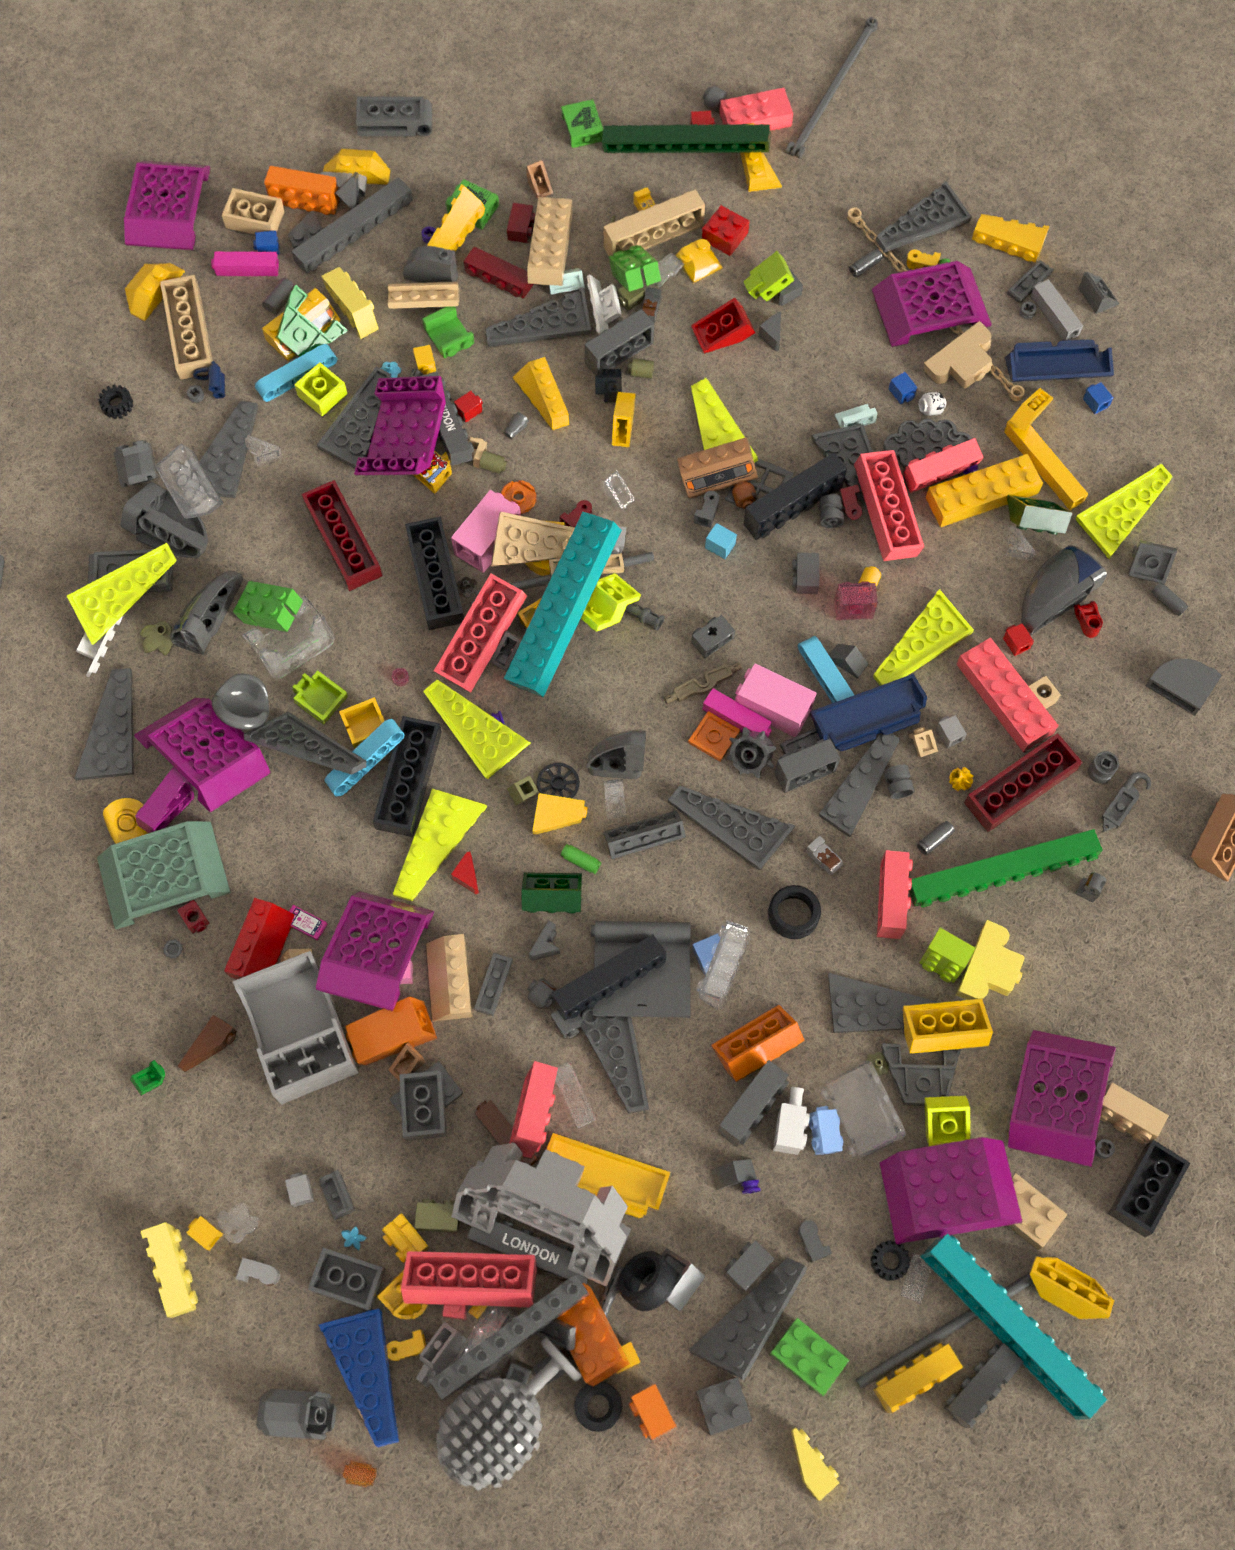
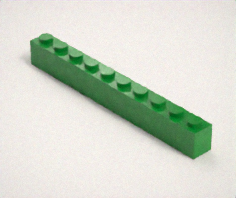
[909,829,1103,908]

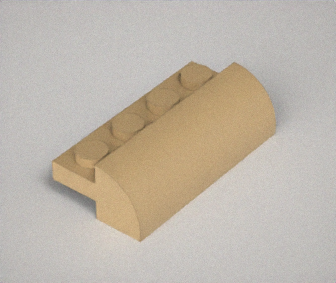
[388,281,459,309]

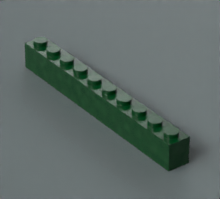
[602,124,771,153]

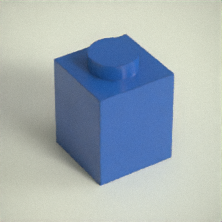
[253,230,280,255]
[888,372,917,404]
[1083,382,1114,414]

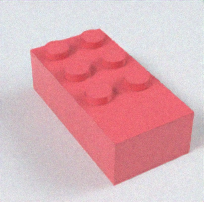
[719,88,793,131]
[902,438,984,493]
[877,850,913,939]
[509,1061,558,1159]

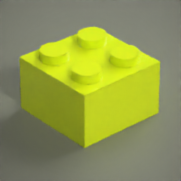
[294,362,348,417]
[925,1096,971,1146]

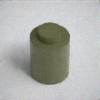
[628,358,655,379]
[479,450,507,474]

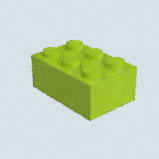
[919,928,976,983]

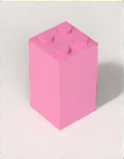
[451,490,521,573]
[734,663,816,737]

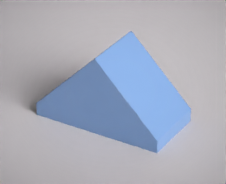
[692,933,722,975]

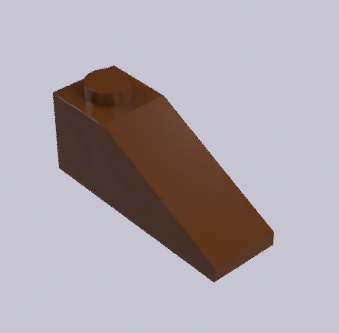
[177,1015,237,1072]

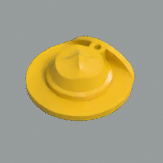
[103,798,148,844]

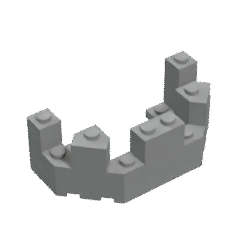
[451,1143,631,1287]

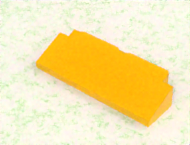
[546,1133,670,1218]

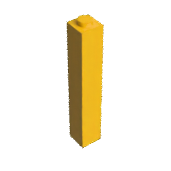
[1004,420,1088,510]

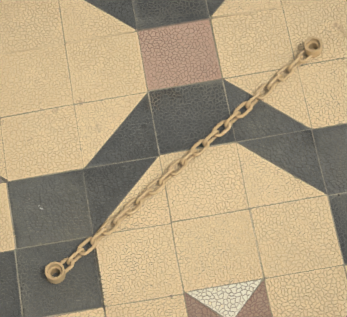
[847,208,1025,401]

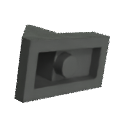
[529,921,560,961]

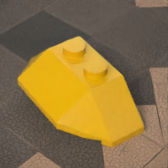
[323,149,390,185]
[125,263,185,321]
[1030,1257,1114,1319]

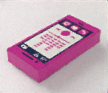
[289,905,327,941]

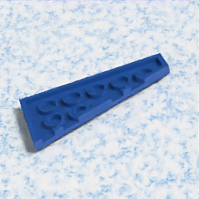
[319,1309,399,1447]

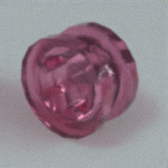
[392,668,409,687]

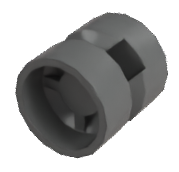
[819,494,844,528]
[1088,751,1119,784]
[884,765,915,799]

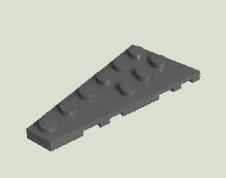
[876,181,972,252]
[485,287,591,347]
[317,366,392,468]
[181,401,258,498]
[811,424,873,511]
[74,668,134,780]
[244,712,366,775]
[668,786,795,871]
[828,973,941,1033]
[577,1007,649,1113]
[689,1258,807,1380]

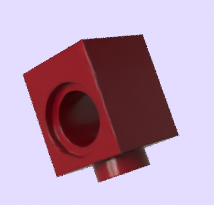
[177,900,210,934]

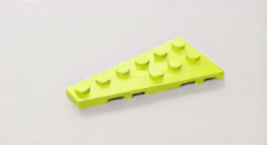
[691,378,758,463]
[1075,464,1173,559]
[67,543,177,645]
[873,589,974,686]
[423,680,531,779]
[393,789,487,902]

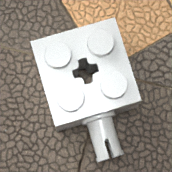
[773,1087,810,1155]

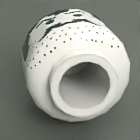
[918,392,946,416]

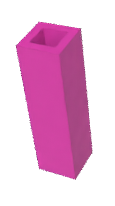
[211,252,279,276]
[702,688,772,737]

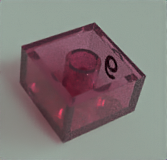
[834,581,878,620]

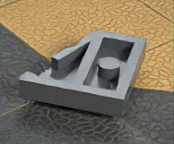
[288,211,322,249]

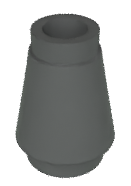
[504,412,529,439]

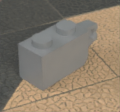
[416,1322,470,1388]

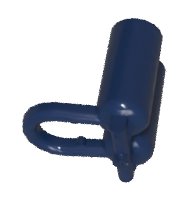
[193,361,225,399]

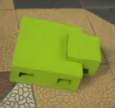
[743,251,794,301]
[292,670,348,725]

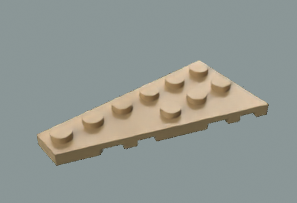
[491,512,575,567]

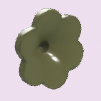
[865,1052,889,1077]

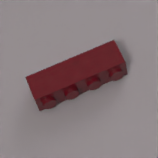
[463,246,534,299]

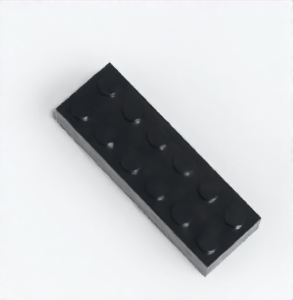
[743,453,847,540]
[405,516,464,630]
[373,716,442,837]

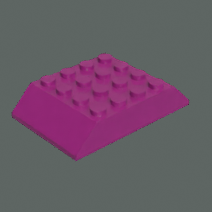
[879,1137,1023,1244]

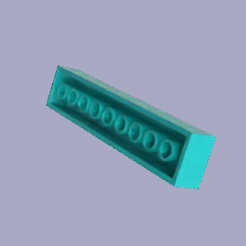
[504,512,622,697]
[920,1234,1107,1420]

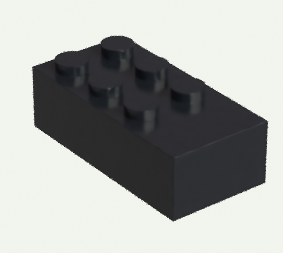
[1108,1140,1190,1237]

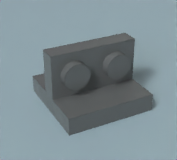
[1128,540,1177,584]

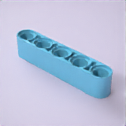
[255,344,338,402]
[798,636,854,703]
[325,719,404,797]

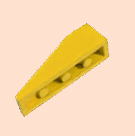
[1010,388,1054,431]

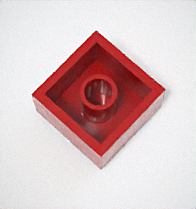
[702,205,750,256]

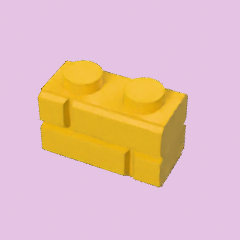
[382,1213,430,1263]

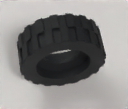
[574,1381,622,1432]

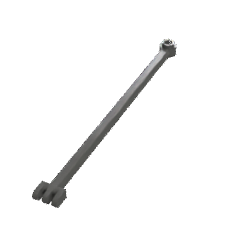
[785,17,878,159]

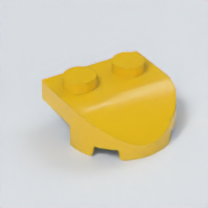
[377,1269,428,1319]

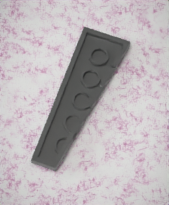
[819,733,900,837]

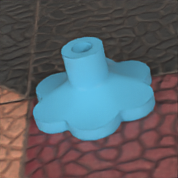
[381,362,401,378]

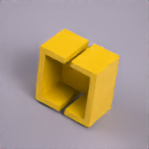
[339,697,385,749]

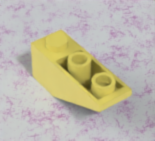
[791,1428,839,1501]

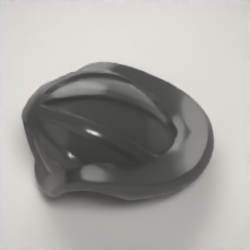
[212,673,269,730]

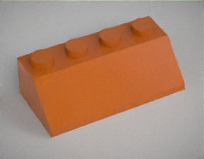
[711,1005,805,1082]

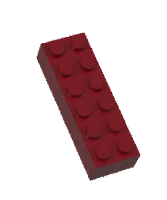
[301,480,383,591]
[964,733,1083,832]

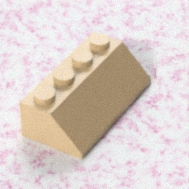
[426,934,472,1022]

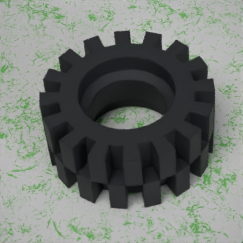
[98,384,133,419]
[870,1240,911,1281]

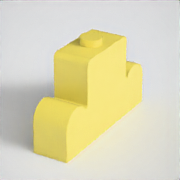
[956,920,1024,1000]

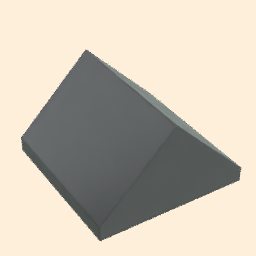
[1079,272,1119,314]

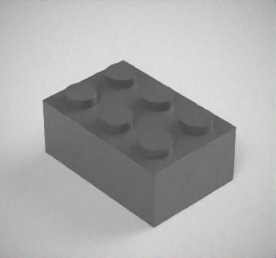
[775,739,840,793]
[399,1070,447,1141]
[308,1248,386,1311]

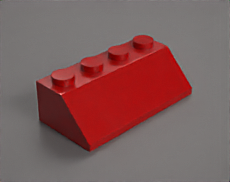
[224,898,295,980]

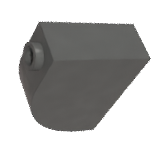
[403,246,458,283]
[1146,659,1222,716]

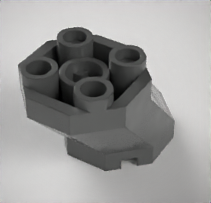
[113,440,159,488]
[256,1389,336,1440]

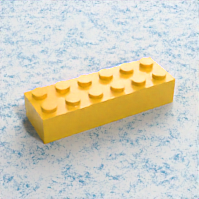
[926,454,1043,527]

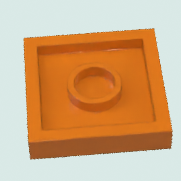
[688,711,740,762]

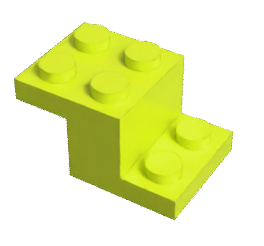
[581,573,641,632]

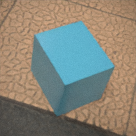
[705,523,737,559]

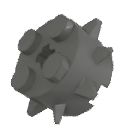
[727,727,777,778]

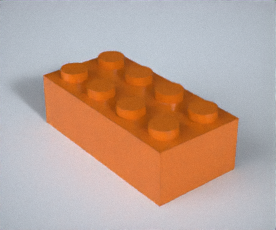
[264,166,340,215]
[557,1283,630,1387]
[629,1384,676,1440]

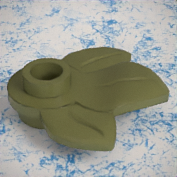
[140,621,173,656]

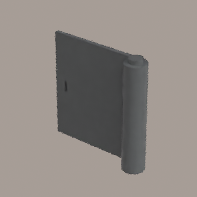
[591,921,691,1018]

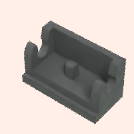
[319,1170,356,1221]

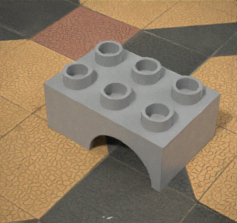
[233,951,359,1105]

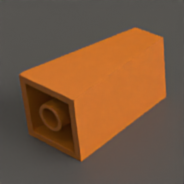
[345,996,437,1065]

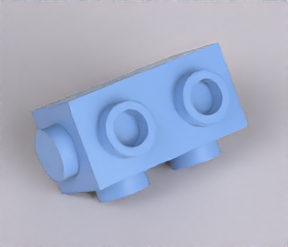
[809,1106,843,1155]

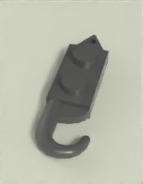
[1101,772,1151,832]

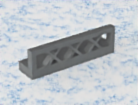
[603,810,686,859]

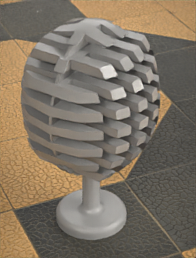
[436,1337,582,1491]

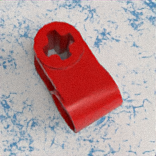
[1074,601,1103,638]

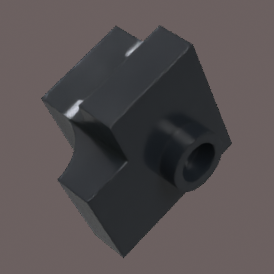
[595,369,622,403]

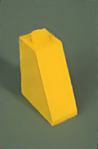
[612,392,636,447]
[532,793,588,835]

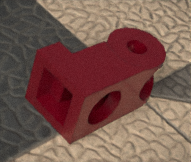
[840,484,863,521]
[559,500,592,528]

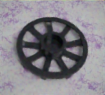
[537,763,580,799]

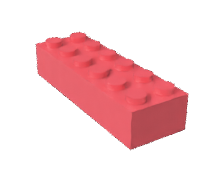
[854,450,924,561]
[434,573,527,693]
[956,637,1059,752]
[401,1251,537,1307]

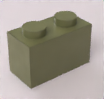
[415,1199,459,1233]

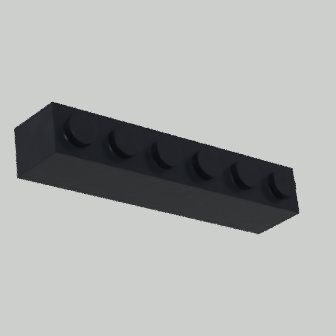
[551,934,666,1021]

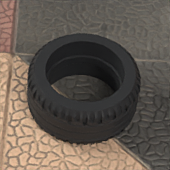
[768,885,821,939]
[618,1251,676,1312]

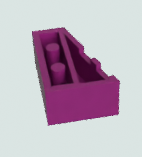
[135,766,194,833]

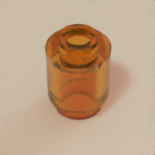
[343,1460,377,1488]

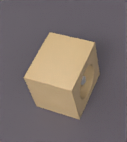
[1029,676,1061,709]

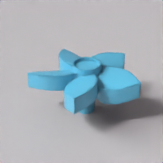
[341,1226,367,1250]

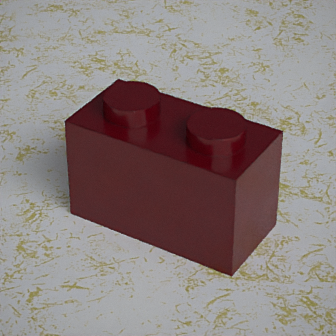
[507,202,536,243]

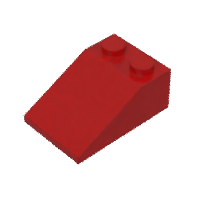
[691,297,755,353]

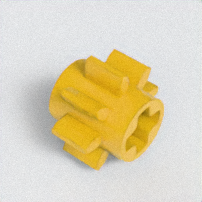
[949,767,974,792]

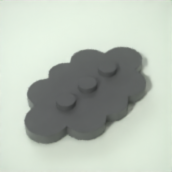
[883,418,972,469]

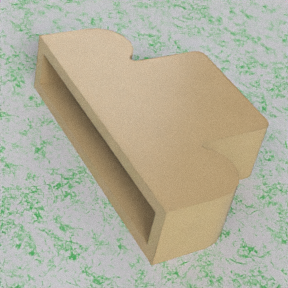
[924,321,992,388]

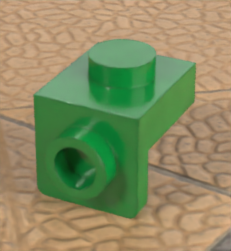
[130,1060,165,1095]

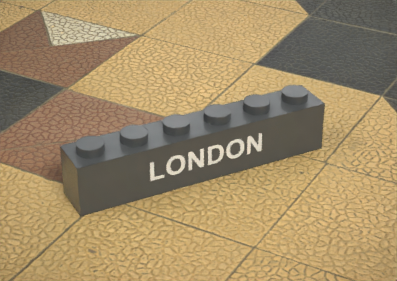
[419,372,474,466]
[467,1220,589,1284]

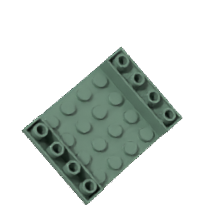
[97,821,231,930]

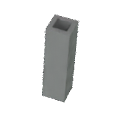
[1031,279,1083,341]

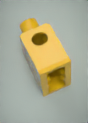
[413,451,452,494]

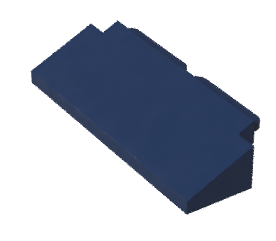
[1004,339,1114,382]
[810,674,927,751]

